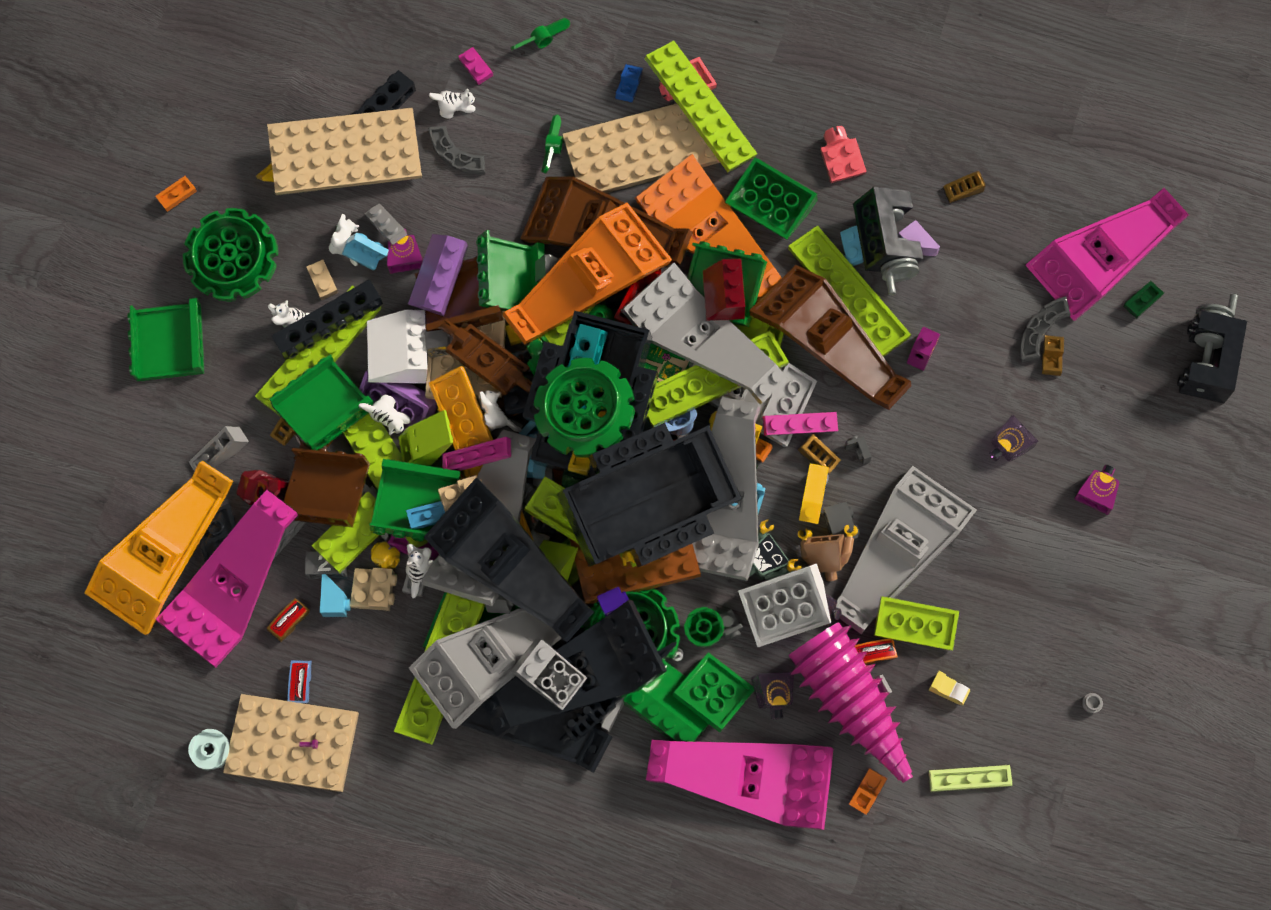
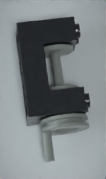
[853,187,923,295]
[1177,294,1247,404]

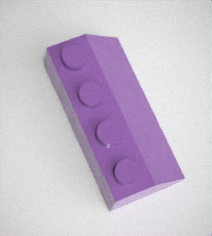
[408,234,468,316]
[359,370,438,431]

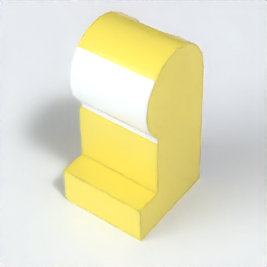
[929,671,970,705]

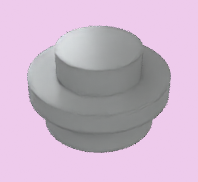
[1082,693,1103,713]

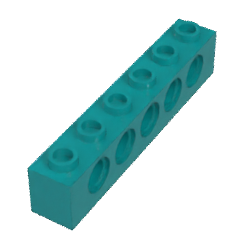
[548,324,608,437]

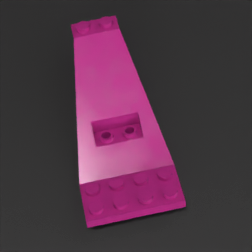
[1026,188,1189,321]
[156,490,298,668]
[646,740,834,830]

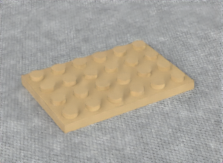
[223,694,359,792]

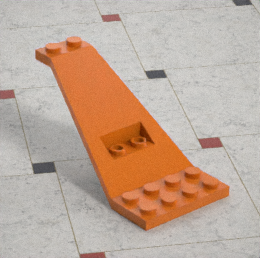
[634,154,782,303]
[502,203,672,345]

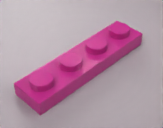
[762,412,838,436]
[443,437,511,471]

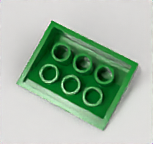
[725,157,818,240]
[623,662,709,742]

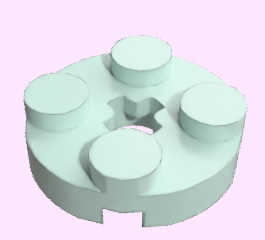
[188,729,230,770]

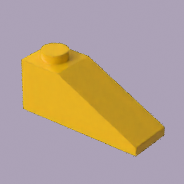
[799,463,829,524]

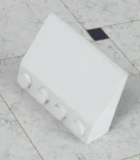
[367,310,427,383]
[738,564,831,647]

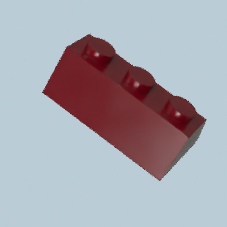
[703,259,745,321]

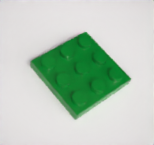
[672,652,756,732]

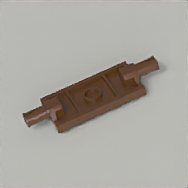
[440,319,532,396]

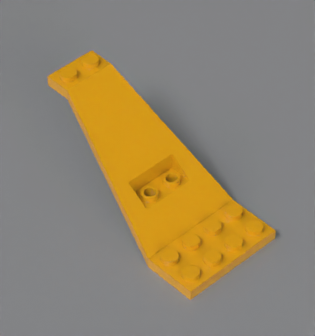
[85,461,233,635]

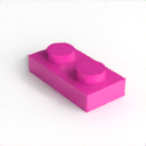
[458,47,493,85]

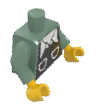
[749,520,802,581]

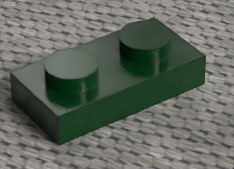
[1123,281,1164,319]

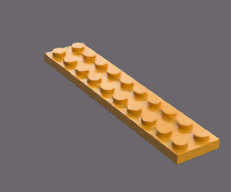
[429,366,534,541]

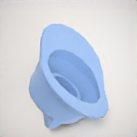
[665,409,697,436]

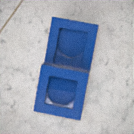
[615,64,643,103]

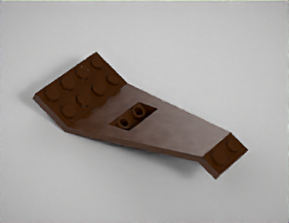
[520,177,693,265]
[749,265,911,410]

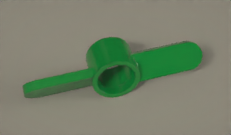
[510,18,570,50]
[541,115,563,174]

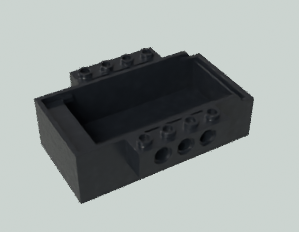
[523,310,659,478]
[557,423,742,568]

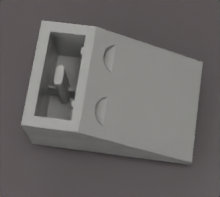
[511,639,587,710]

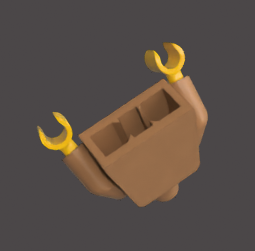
[797,525,858,581]

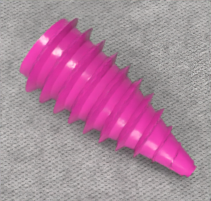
[788,622,913,783]

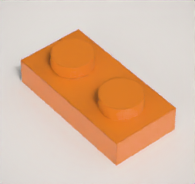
[155,176,197,212]

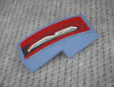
[288,660,311,703]

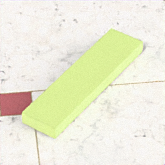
[928,765,1012,792]

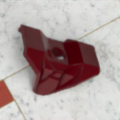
[236,470,289,505]

